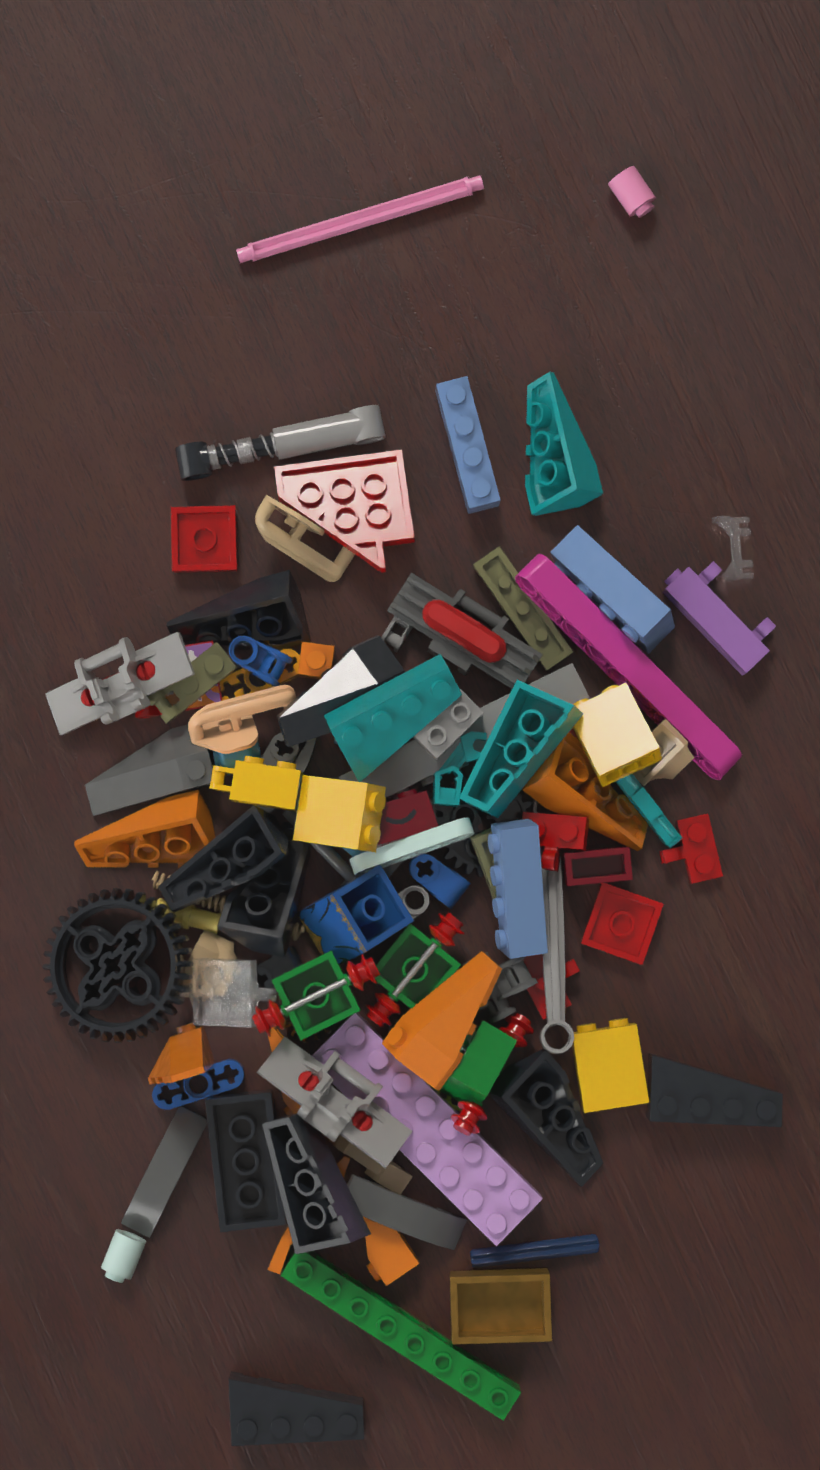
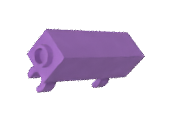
[662,561,776,676]

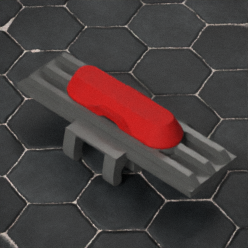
[387,573,543,689]

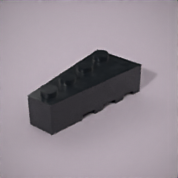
[646,1053,783,1127]
[262,1113,371,1254]
[229,1371,365,1446]

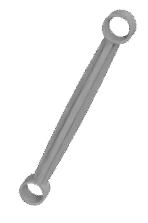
[532,800,574,1054]

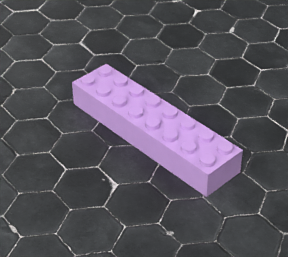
[311,1012,543,1246]

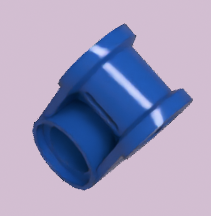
[229,636,293,687]
[409,854,471,910]

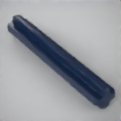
[470,1234,600,1268]

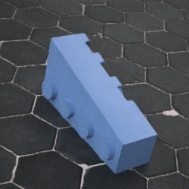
[550,525,675,654]

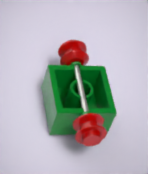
[365,912,465,1027]
[252,950,380,1040]
[440,1013,534,1136]

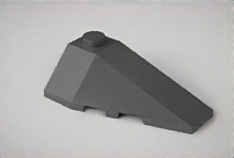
[85,724,214,816]

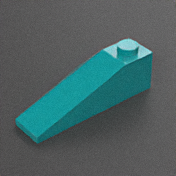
[525,372,603,516]

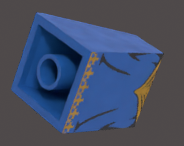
[297,865,414,965]

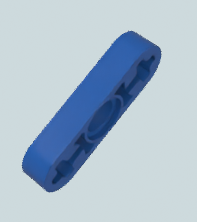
[152,1059,245,1110]

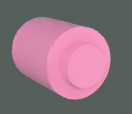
[608,166,656,218]

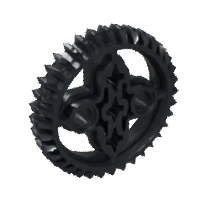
[42,888,194,1043]

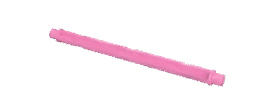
[236,175,484,263]

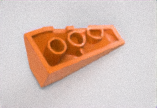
[522,732,648,851]
[74,790,216,868]
[382,951,502,1091]
[148,1022,215,1085]

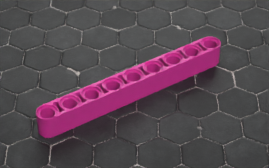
[515,554,742,780]

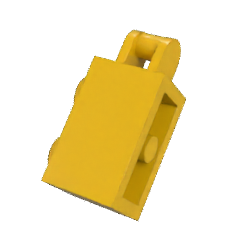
[209,756,303,812]

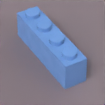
[435,376,501,514]
[488,819,548,959]

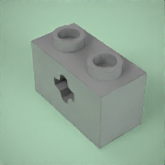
[413,689,484,761]

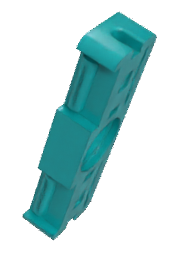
[615,774,683,848]

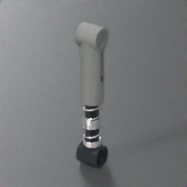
[175,405,386,481]

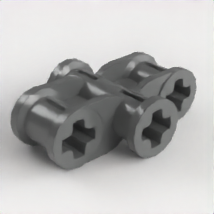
[462,952,538,1024]

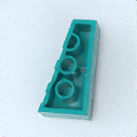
[324,654,462,782]
[459,680,584,818]

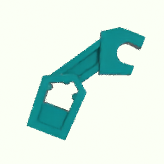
[433,731,487,807]

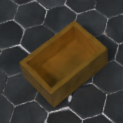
[450,1268,552,1344]

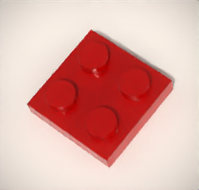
[171,505,237,573]
[580,883,664,965]

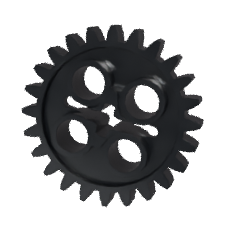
[434,776,533,877]

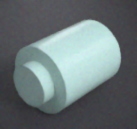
[101,1229,146,1283]

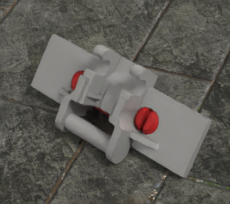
[45,632,195,736]
[257,1037,412,1169]

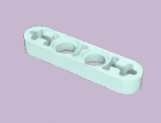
[350,817,474,876]

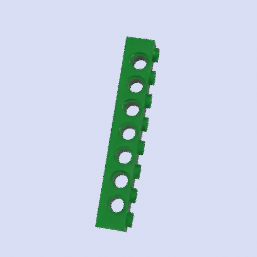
[280,1250,521,1421]

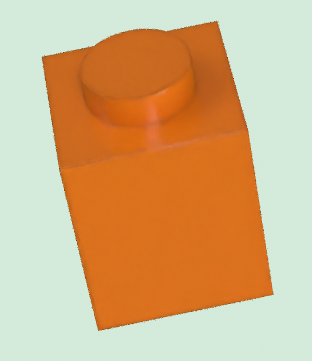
[298,642,335,680]

